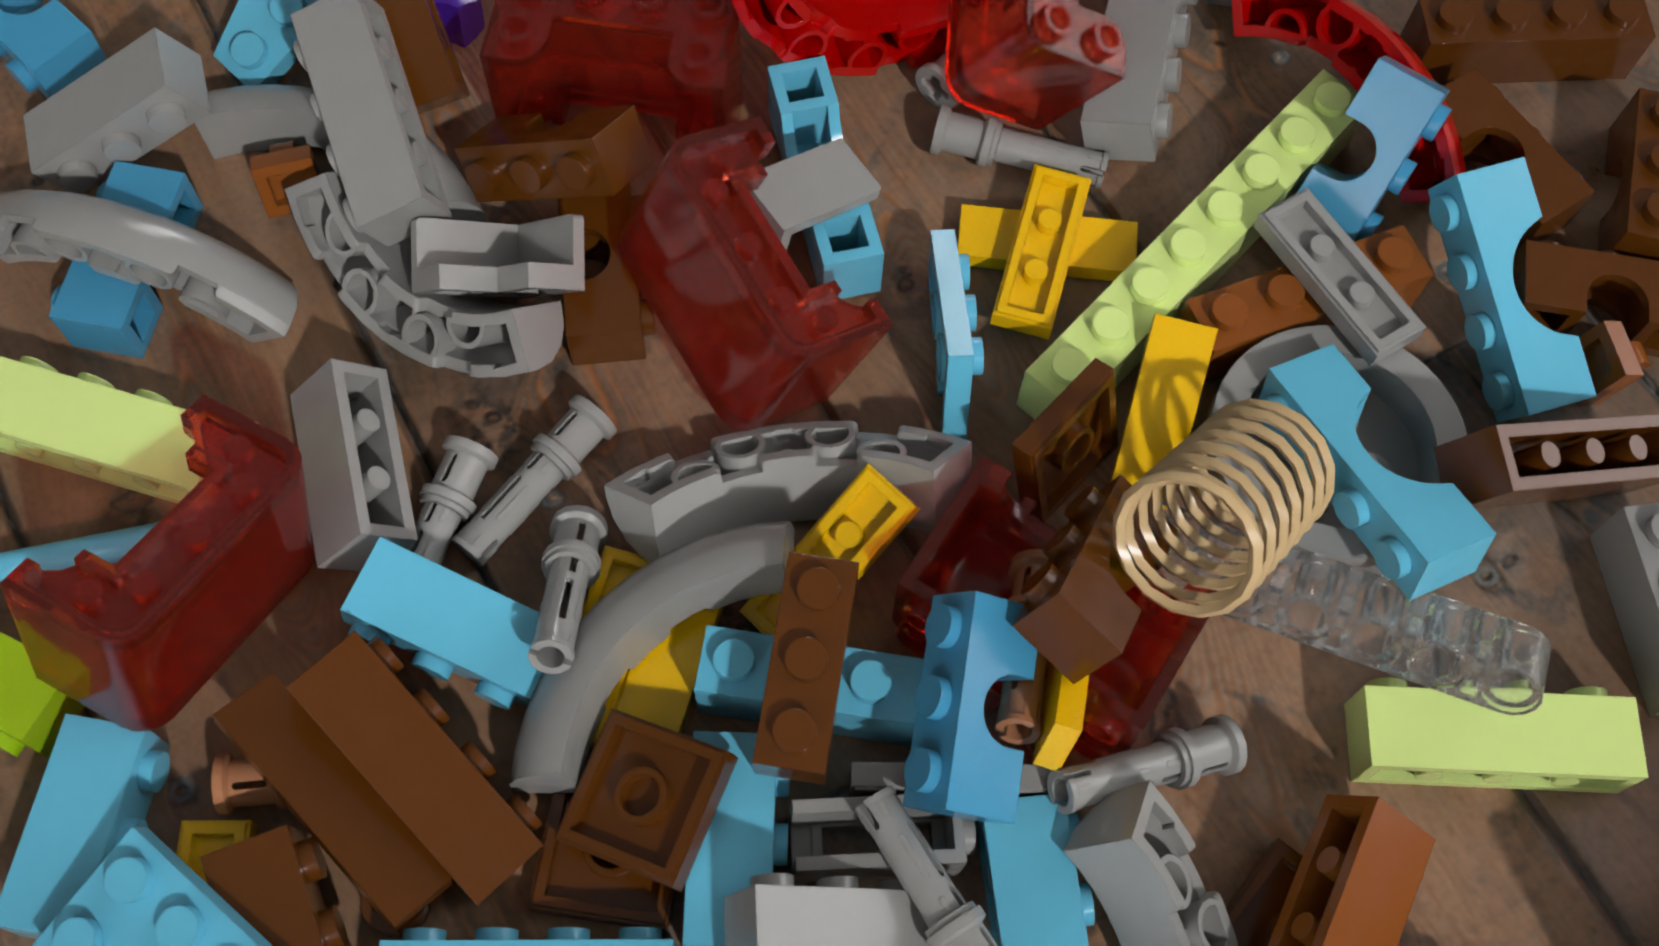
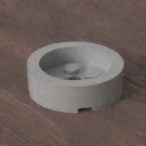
[1202,325,1467,586]

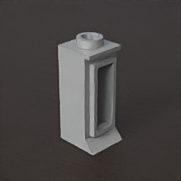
[788,794,976,886]

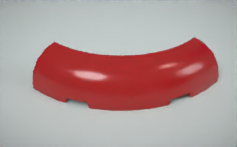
[730,0,972,76]
[1231,0,1466,202]

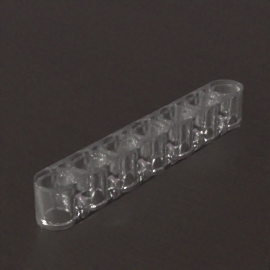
[1146,500,1551,715]

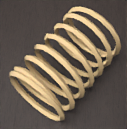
[1113,398,1335,618]

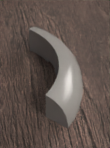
[195,84,488,222]
[285,172,564,378]
[0,189,298,343]
[604,421,972,563]
[509,521,795,794]
[1063,780,1239,946]

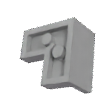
[720,138,881,305]
[411,214,585,299]

